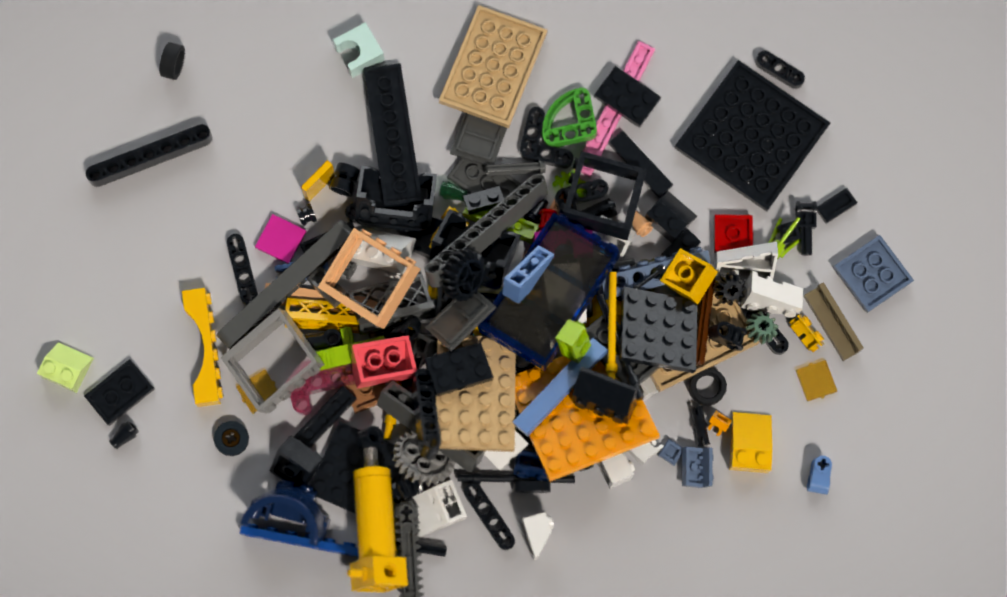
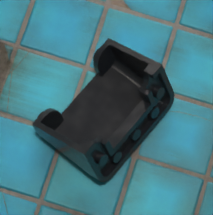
[355,166,437,232]
[429,209,521,289]

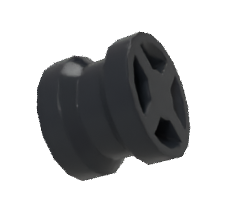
[296,203,317,226]

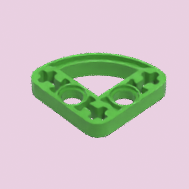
[542,88,597,147]

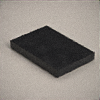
[84,359,155,426]

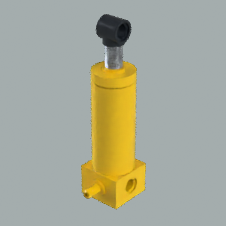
[347,426,408,593]

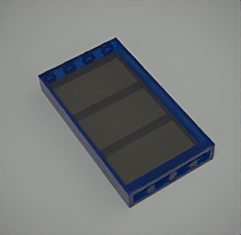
[477,212,620,371]

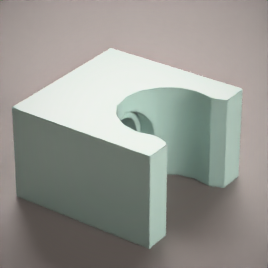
[333,22,385,78]

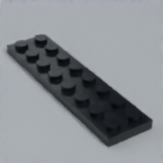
[364,63,422,208]

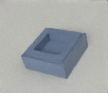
[658,439,682,466]

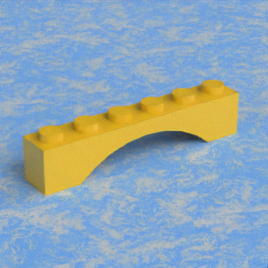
[182,288,224,407]

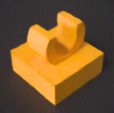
[708,410,732,436]

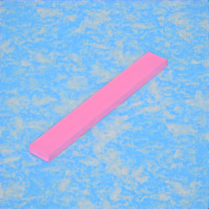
[574,41,655,178]

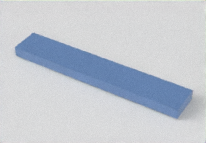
[513,338,608,436]

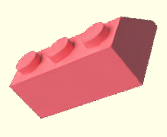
[351,335,417,389]

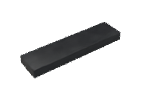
[608,130,673,198]
[294,386,357,448]

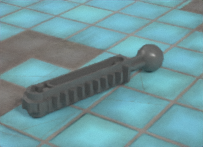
[395,501,424,597]

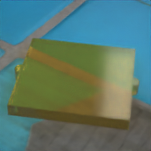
[796,360,838,402]
[236,370,277,414]

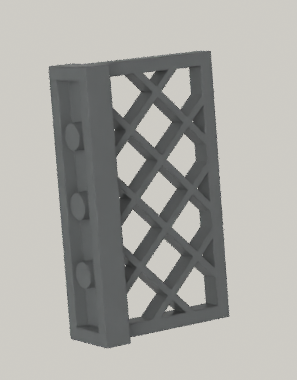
[348,274,435,335]

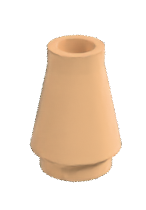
[632,211,653,237]

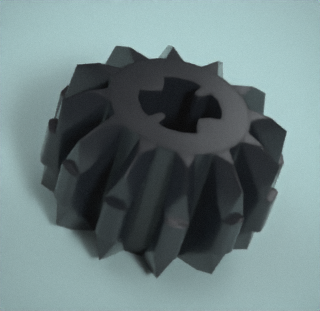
[713,272,747,305]
[391,477,424,503]

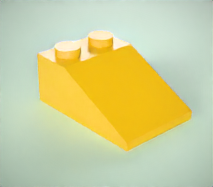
[729,412,772,473]

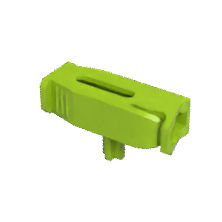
[316,327,385,375]

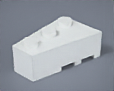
[714,242,778,282]
[741,271,803,318]

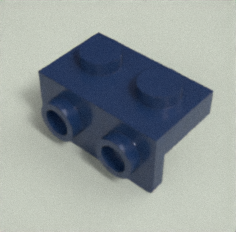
[513,451,549,481]

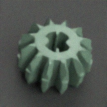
[745,311,778,345]

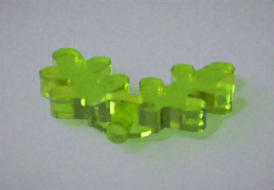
[552,171,586,198]

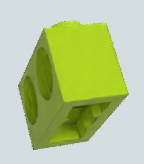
[555,319,591,364]

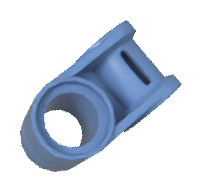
[807,456,832,495]

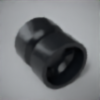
[329,162,360,197]

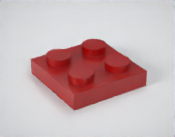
[714,214,753,253]

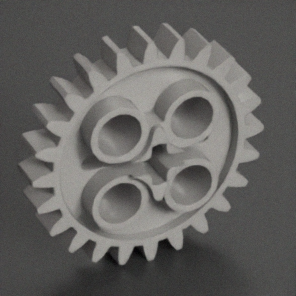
[392,430,456,486]

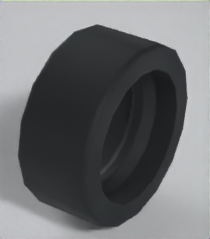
[159,42,185,80]
[689,368,727,406]

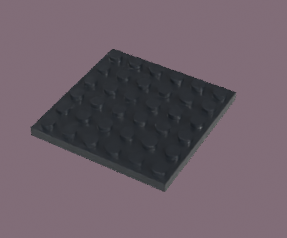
[674,60,831,212]

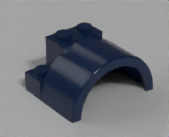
[240,479,331,546]

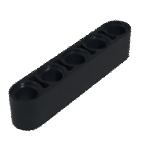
[411,369,441,460]

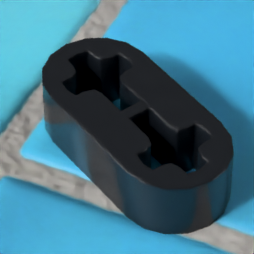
[513,481,551,493]

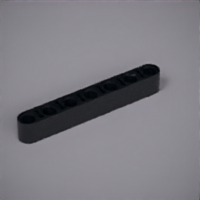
[85,124,213,187]

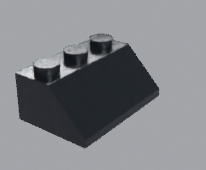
[572,366,637,425]

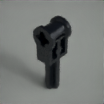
[795,201,817,256]

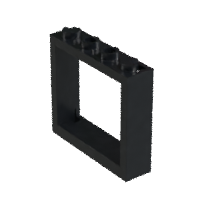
[559,151,647,241]

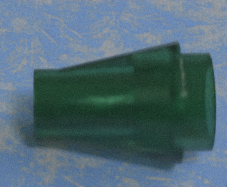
[438,181,468,201]

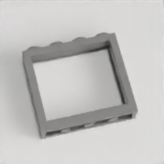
[221,308,325,414]

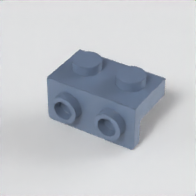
[682,447,714,488]

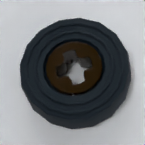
[214,421,249,456]

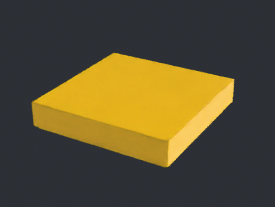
[301,160,335,202]

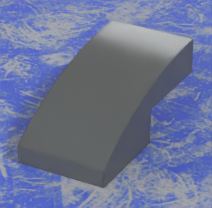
[307,266,349,308]

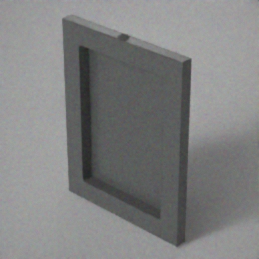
[450,113,507,166]
[425,292,496,352]

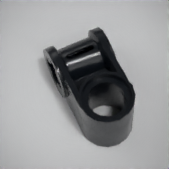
[383,316,421,342]
[708,321,747,351]

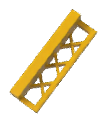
[285,298,362,333]

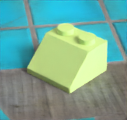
[37,342,94,393]

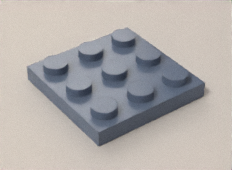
[833,235,914,313]

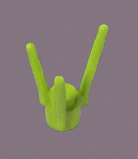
[768,217,801,260]

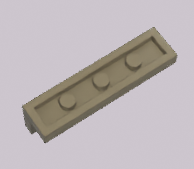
[803,282,864,361]

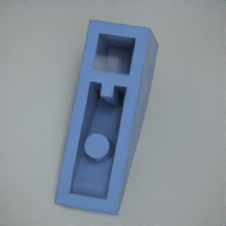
[503,245,554,304]

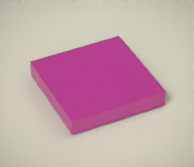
[255,214,307,264]

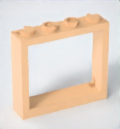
[317,228,421,329]

